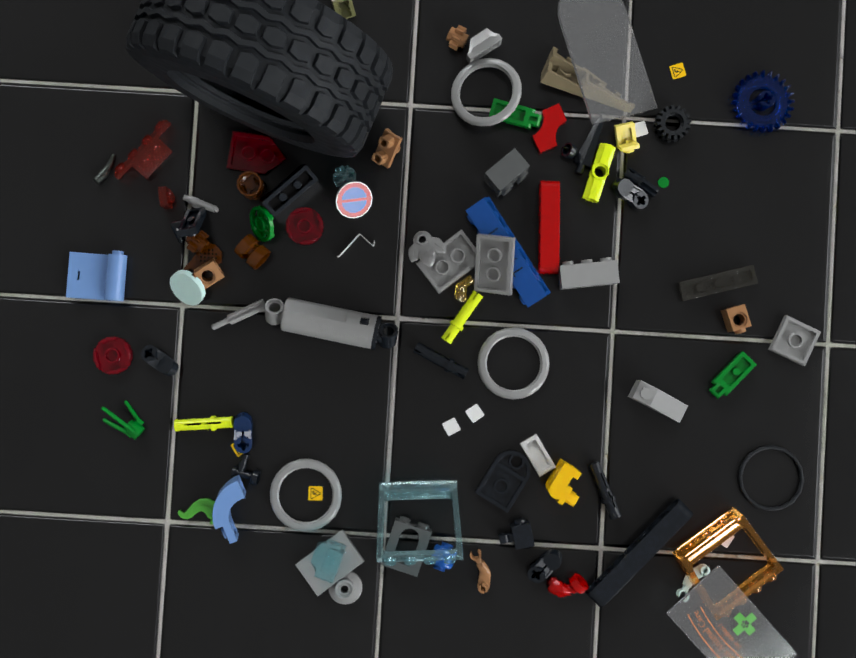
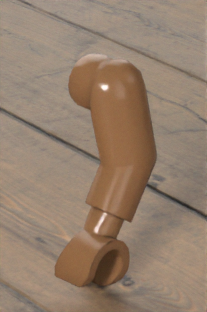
[470,549,491,594]

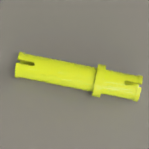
[441,290,483,344]
[174,415,234,431]

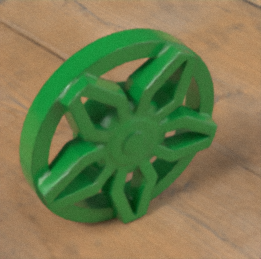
[250,205,275,242]

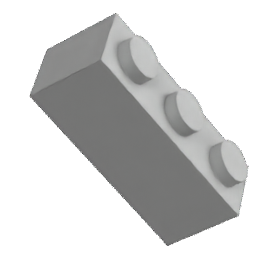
[558,257,620,290]

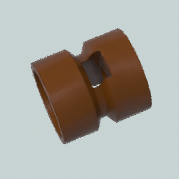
[236,171,266,200]
[234,234,271,270]

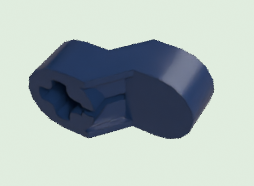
[234,412,253,453]

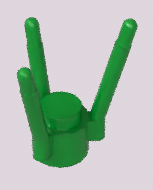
[101,401,145,440]

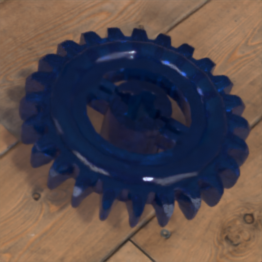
[731,70,795,133]

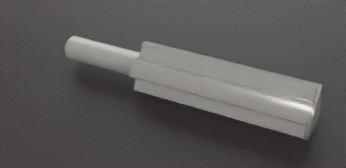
[211,299,265,330]

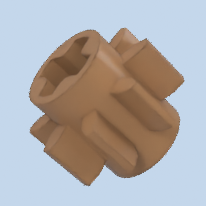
[446,25,469,51]

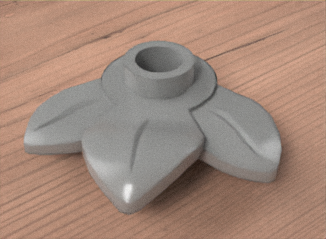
[408,231,446,267]

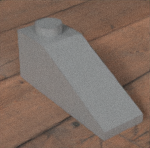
[628,380,688,423]

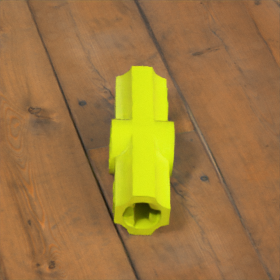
[582,143,616,203]

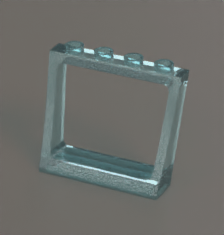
[376,480,463,566]

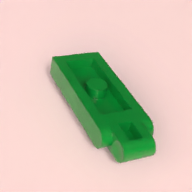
[489,98,542,129]
[709,351,757,399]

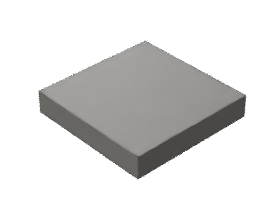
[768,315,821,366]

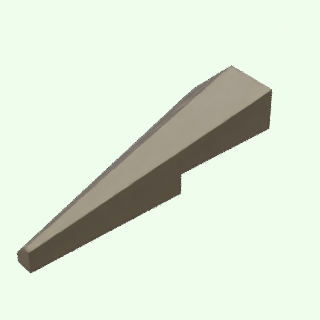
[540,47,634,114]

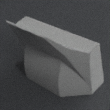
[466,28,502,64]

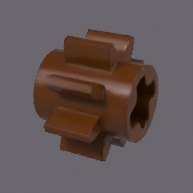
[185,230,210,254]

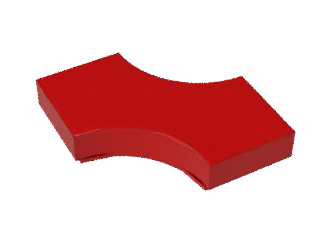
[532,103,567,154]

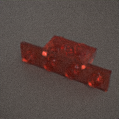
[114,120,173,180]

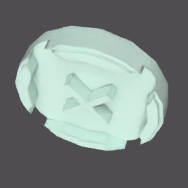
[170,270,206,306]

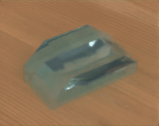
[311,539,347,583]

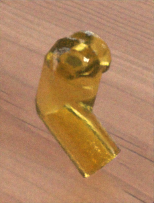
[454,275,474,302]

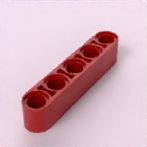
[538,181,560,274]

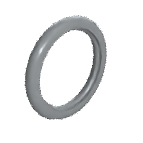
[451,58,522,127]
[477,327,550,400]
[270,459,342,531]

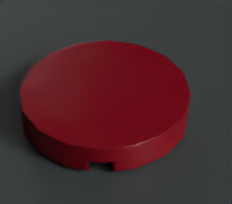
[285,207,324,245]
[93,337,133,374]

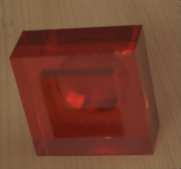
[158,186,175,209]

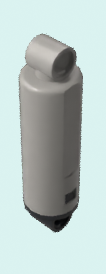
[265,297,398,350]

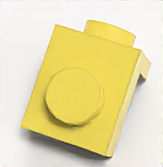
[614,121,640,153]

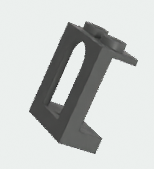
[380,516,432,577]

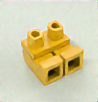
[545,458,582,507]

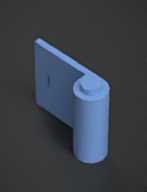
[66,250,127,302]

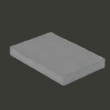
[416,229,476,294]
[474,233,516,296]
[295,529,365,596]

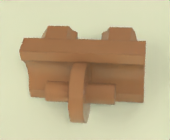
[371,128,403,168]

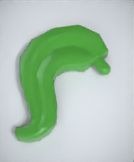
[177,498,215,525]

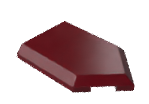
[226,131,286,174]

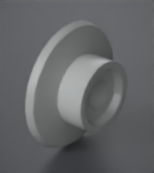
[328,571,362,605]

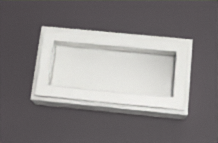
[520,434,556,477]

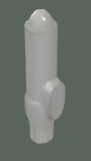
[183,194,219,213]

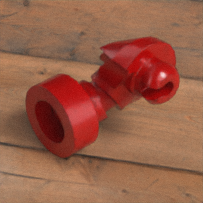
[547,573,589,597]

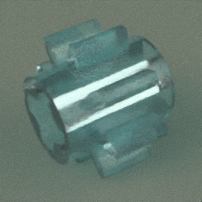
[333,165,357,187]

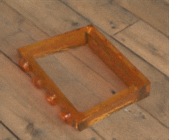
[672,507,784,620]

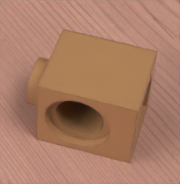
[194,258,224,289]
[721,304,752,335]

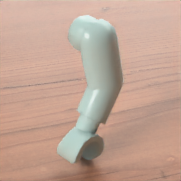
[676,564,710,601]

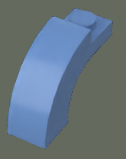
[212,475,246,544]

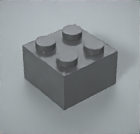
[483,148,530,197]

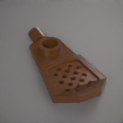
[183,244,222,276]

